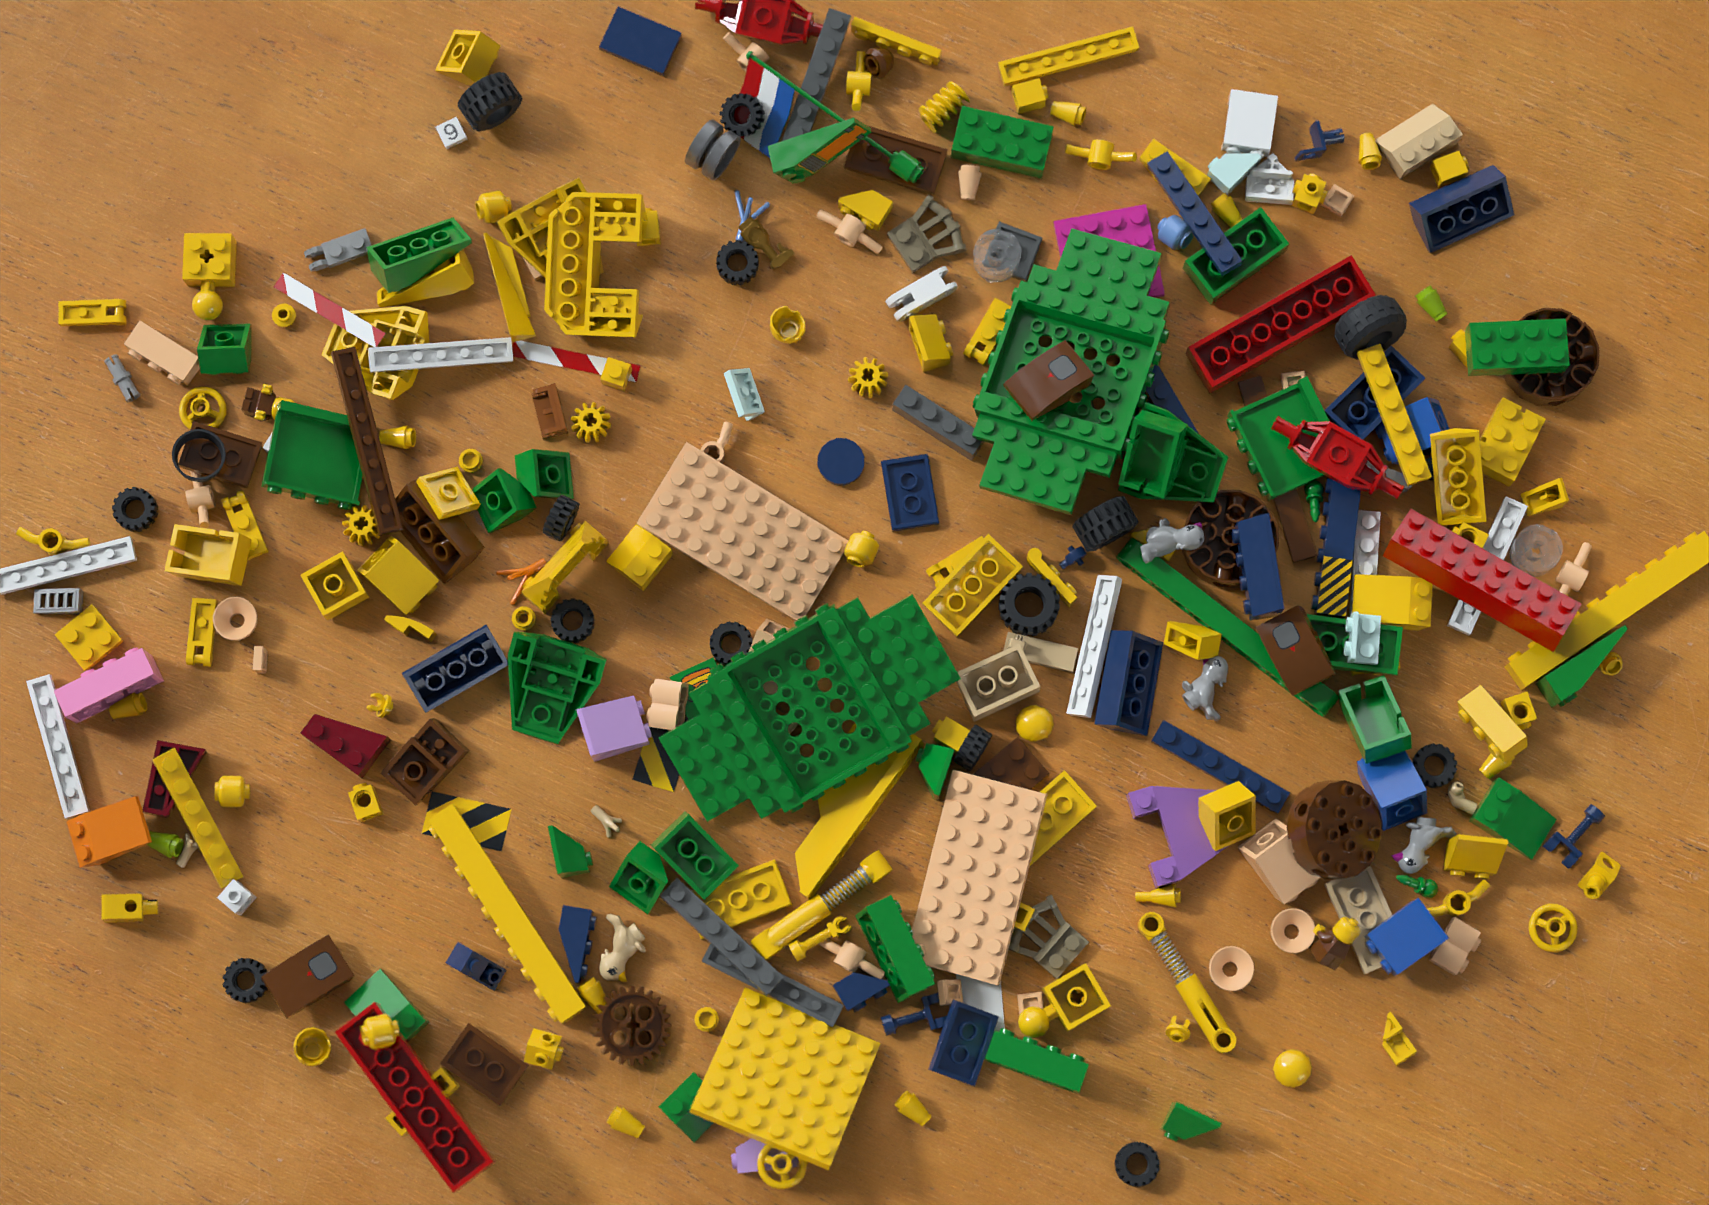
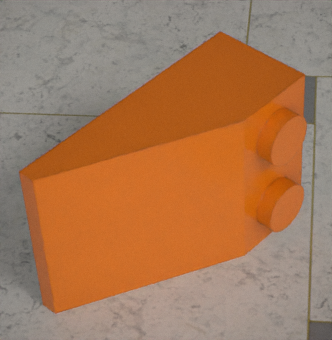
[66,796,152,868]

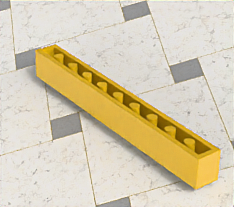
[1504,531,1709,690]
[428,804,587,1024]

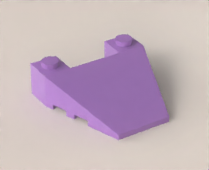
[1126,786,1230,889]

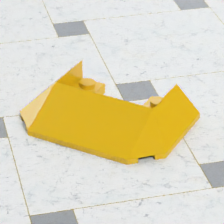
[544,192,648,337]

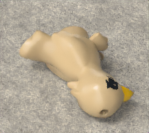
[599,913,646,982]

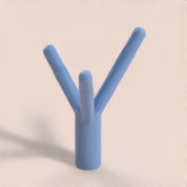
[735,190,770,242]

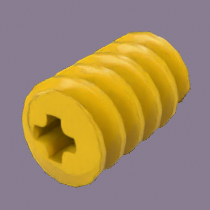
[919,81,970,133]

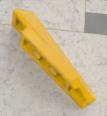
[483,233,536,342]

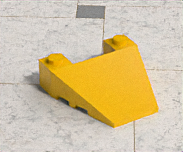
[521,521,609,614]

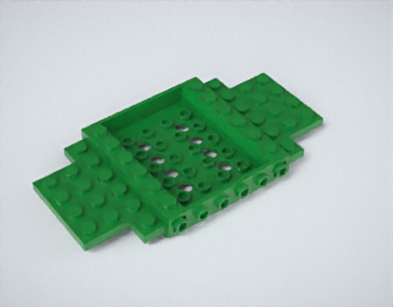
[972,228,1170,515]
[659,594,961,822]

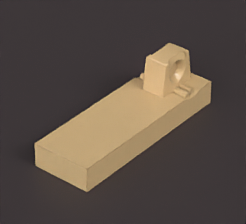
[1003,632,1078,673]

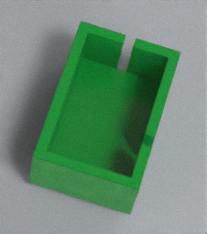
[1119,410,1188,499]
[1339,675,1412,764]

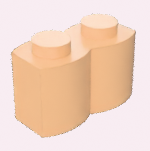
[646,679,689,730]
[1428,917,1481,975]

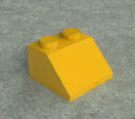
[435,30,501,86]
[909,314,954,372]
[606,525,673,591]
[1198,781,1256,851]

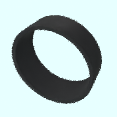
[172,429,226,482]

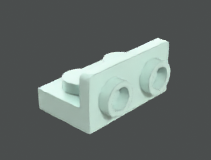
[724,368,765,420]
[1344,611,1381,665]

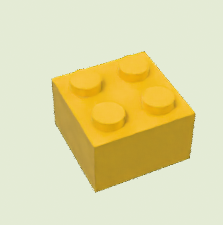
[301,551,370,621]

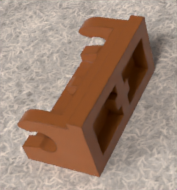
[531,383,568,440]

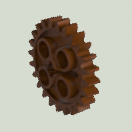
[591,985,672,1066]

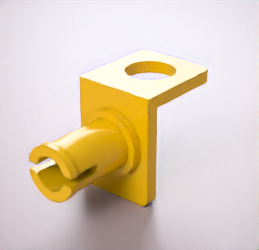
[1578,851,1621,899]

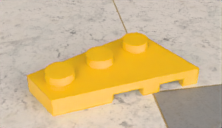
[1139,138,1211,200]

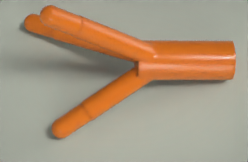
[496,558,547,605]

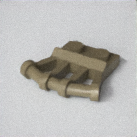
[887,194,967,273]
[1008,895,1089,979]

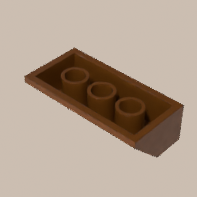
[395,479,485,584]

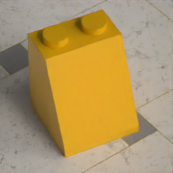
[357,536,439,615]

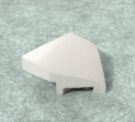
[1245,153,1294,205]

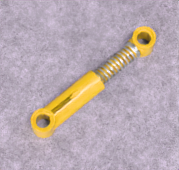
[750,850,893,960]
[1138,912,1236,1053]

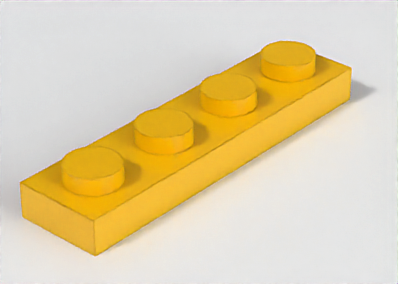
[851,16,941,66]

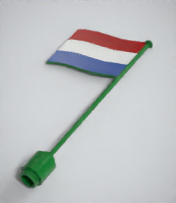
[734,51,924,184]

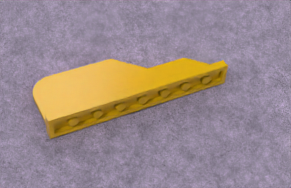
[795,724,924,900]

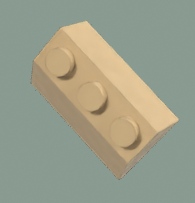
[1375,104,1463,179]
[957,643,1040,722]

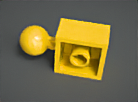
[182,233,237,320]
[1018,963,1111,1038]

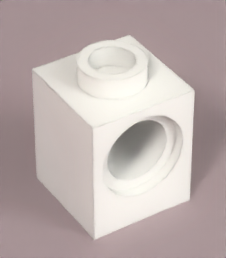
[217,879,257,916]

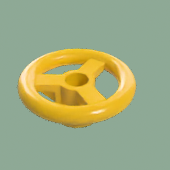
[179,387,226,429]
[1529,904,1578,952]
[757,1144,807,1189]

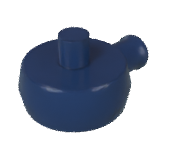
[1059,545,1087,569]

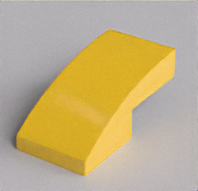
[384,616,437,642]

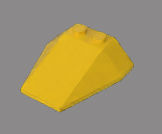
[497,177,603,279]
[322,306,429,400]

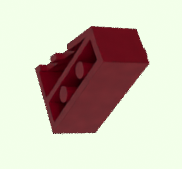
[300,714,391,779]
[143,740,207,818]

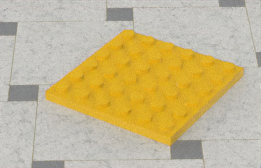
[690,987,881,1170]

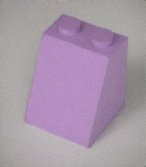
[576,696,652,762]
[731,1138,799,1173]

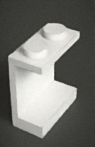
[1221,89,1278,158]

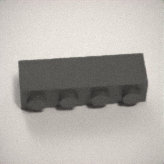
[892,385,984,461]

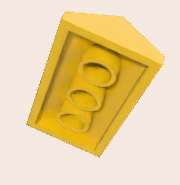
[1430,428,1486,525]

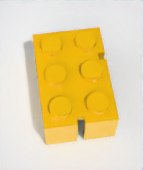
[1480,397,1546,487]
[164,524,252,586]

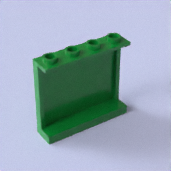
[1226,376,1329,501]
[261,400,376,510]

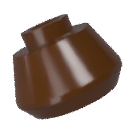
[864,48,894,79]

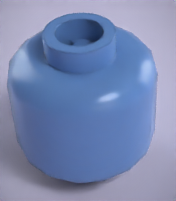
[1157,215,1193,250]

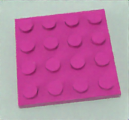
[1053,204,1165,298]

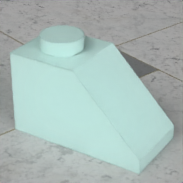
[1207,153,1262,195]

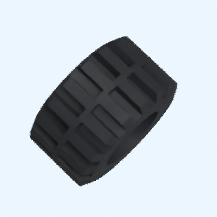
[458,72,523,132]
[1072,496,1139,552]
[999,573,1060,636]

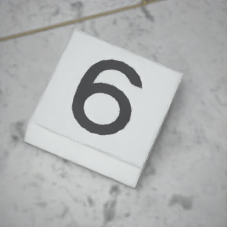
[436,117,467,149]

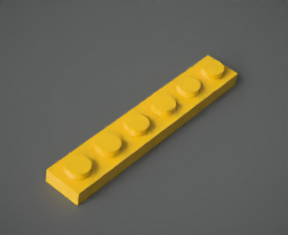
[998,26,1139,87]
[1357,344,1432,486]
[152,748,243,888]

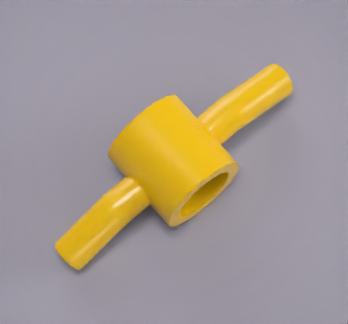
[846,51,871,111]
[1065,140,1137,170]
[16,527,90,556]
[1427,879,1490,917]

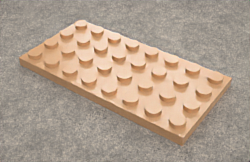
[636,442,848,621]
[912,770,1048,985]

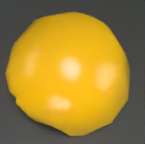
[770,306,806,344]
[1015,705,1054,742]
[294,1027,331,1067]
[1273,1049,1312,1088]

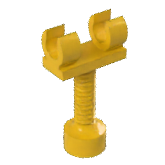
[788,917,852,961]

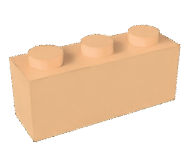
[124,321,200,386]

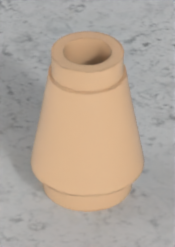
[958,165,982,200]

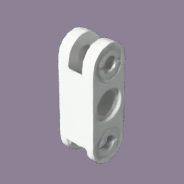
[885,266,958,322]

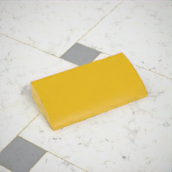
[922,534,1023,638]

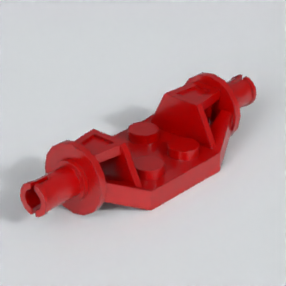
[695,0,823,45]
[1271,416,1405,499]

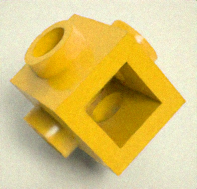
[1292,174,1328,214]
[524,1028,564,1070]

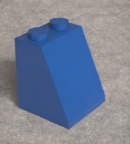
[1375,397,1450,465]
[1357,751,1427,831]
[1364,898,1448,976]

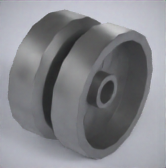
[685,119,741,181]

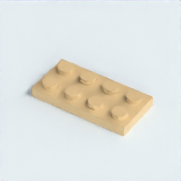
[1324,866,1392,974]

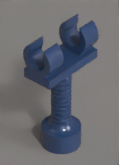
[1543,804,1605,869]
[881,993,947,1036]

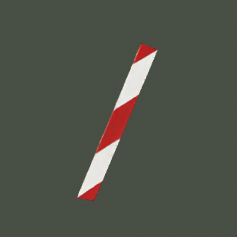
[274,273,386,347]
[512,341,641,382]

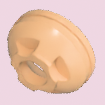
[213,597,257,640]
[1271,908,1315,953]
[1209,946,1254,991]

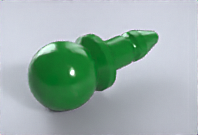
[1304,480,1324,522]
[1396,875,1438,898]

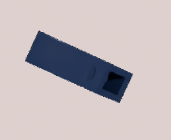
[559,905,597,984]

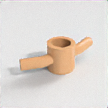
[723,32,769,72]
[817,209,882,254]
[701,422,733,464]
[185,471,216,529]
[1556,542,1592,596]
[818,939,885,979]

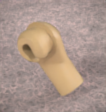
[1448,781,1477,815]

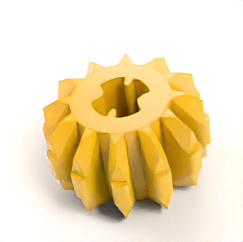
[848,357,888,398]
[571,402,611,443]
[342,505,380,546]

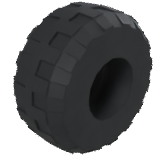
[1334,295,1407,360]

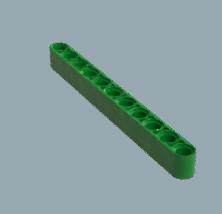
[1116,538,1339,717]

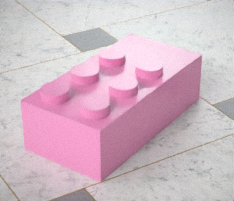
[53,648,164,723]

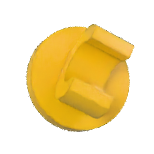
[367,693,393,718]
[1165,1016,1190,1042]

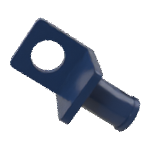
[1294,120,1344,161]

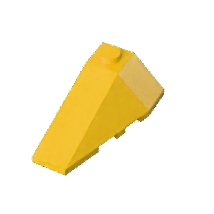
[377,249,474,308]

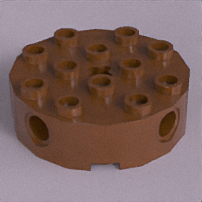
[1503,308,1599,406]
[1182,490,1279,588]
[1287,780,1383,879]

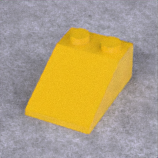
[1352,574,1433,631]
[1444,834,1508,879]

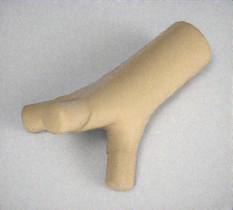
[590,805,622,838]
[176,833,198,868]

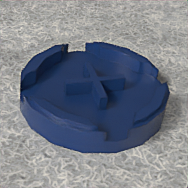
[817,438,864,486]

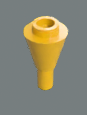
[1135,883,1181,908]

